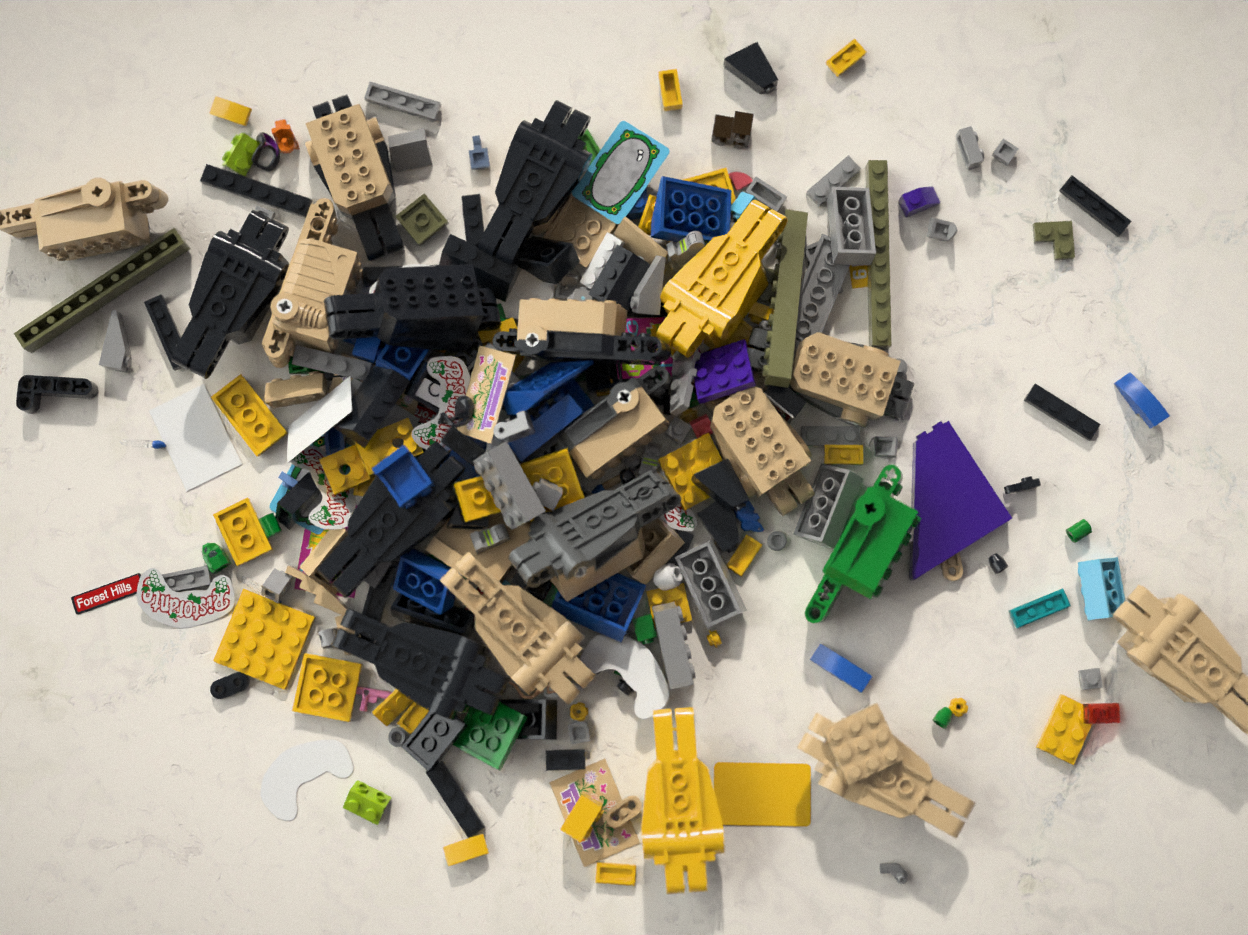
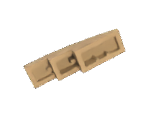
[285,566,348,615]

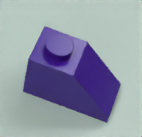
[898,186,940,218]

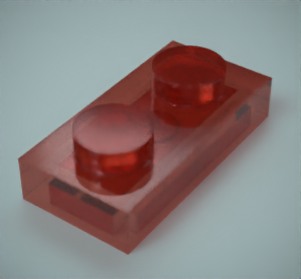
[1083,703,1120,724]

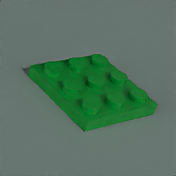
[453,702,527,771]

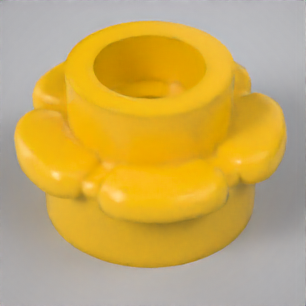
[707,629,722,648]
[949,698,968,717]
[570,702,589,722]

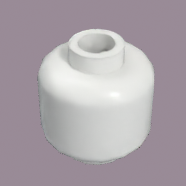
[653,563,683,591]

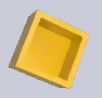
[560,792,604,843]

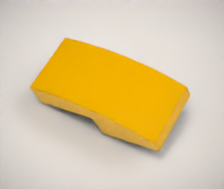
[209,96,252,126]
[443,834,489,867]

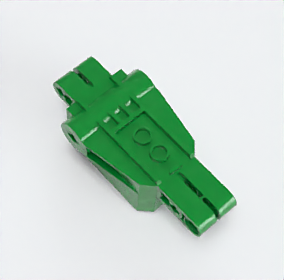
[804,465,922,623]

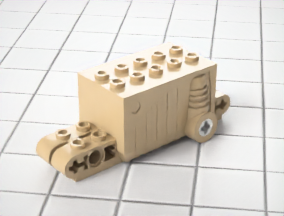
[261,198,363,368]

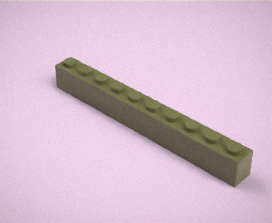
[865,160,892,350]
[762,209,808,388]
[13,228,191,353]

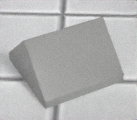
[388,128,432,172]

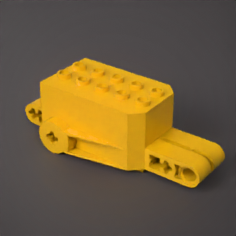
[656,200,788,358]
[641,707,725,894]

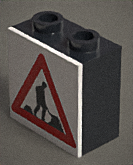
[763,385,807,424]

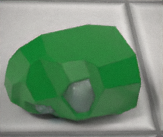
[202,543,231,574]

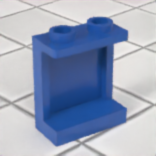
[372,445,435,509]

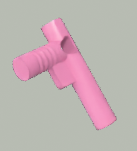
[356,686,392,712]

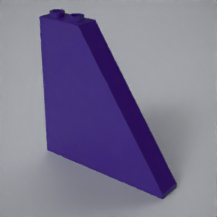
[909,421,1012,581]

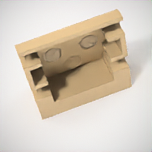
[425,512,531,584]

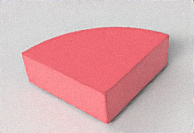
[729,172,753,192]

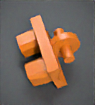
[271,119,300,153]

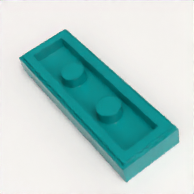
[1008,588,1071,628]

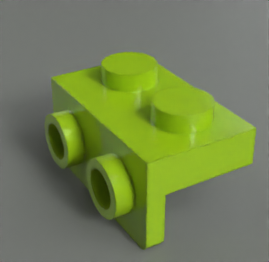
[221,133,260,177]
[343,780,391,825]

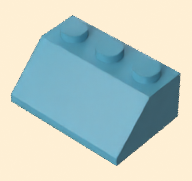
[1078,557,1125,620]

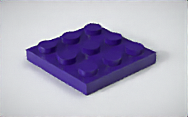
[694,339,756,404]

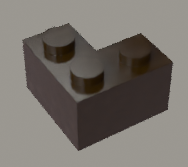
[711,111,754,149]

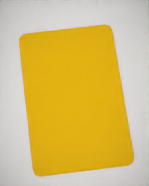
[714,762,811,827]

